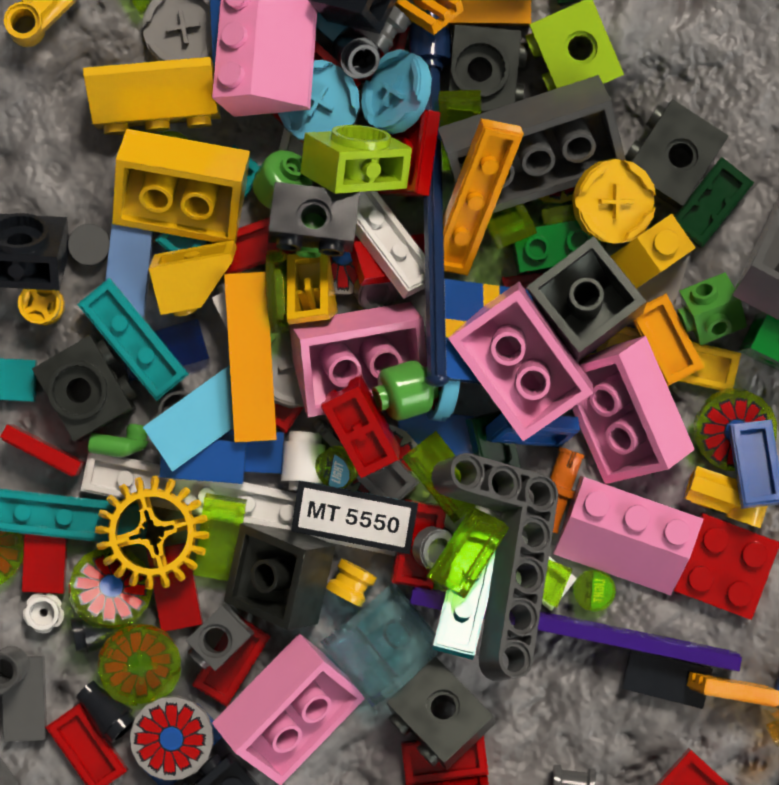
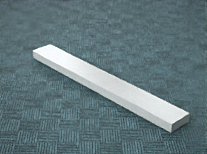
[80,452,395,556]

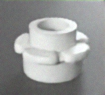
[23,593,64,633]

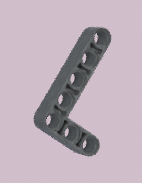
[432,453,558,681]

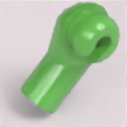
[88,423,149,458]

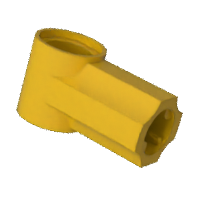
[4,0,77,47]
[684,466,768,528]

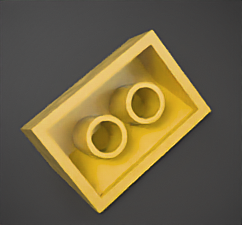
[83,57,221,135]
[112,129,250,243]

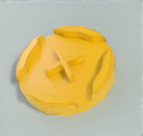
[572,159,656,244]

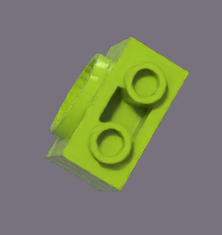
[525,0,624,91]
[300,125,412,194]

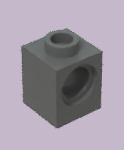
[186,603,255,671]

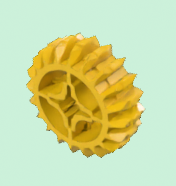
[95,476,209,590]

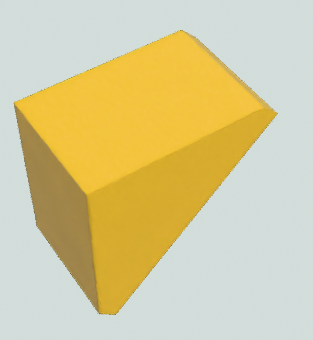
[287,254,338,325]

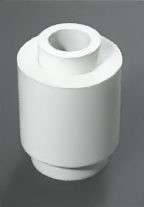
[281,431,326,491]

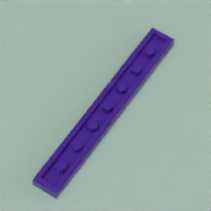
[410,587,742,672]

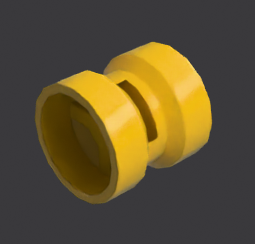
[18,289,65,326]

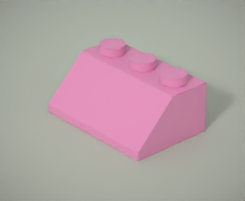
[212,0,318,117]
[448,282,593,441]
[289,302,427,418]
[572,336,695,484]
[553,476,703,595]
[212,633,367,785]

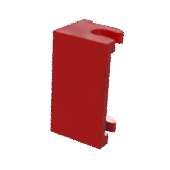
[321,375,400,478]

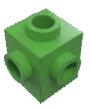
[677,272,747,345]

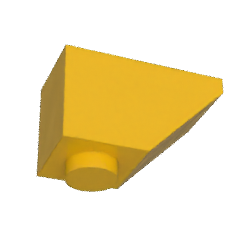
[610,213,695,289]
[149,240,237,316]

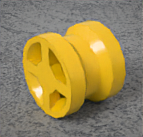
[326,558,377,607]

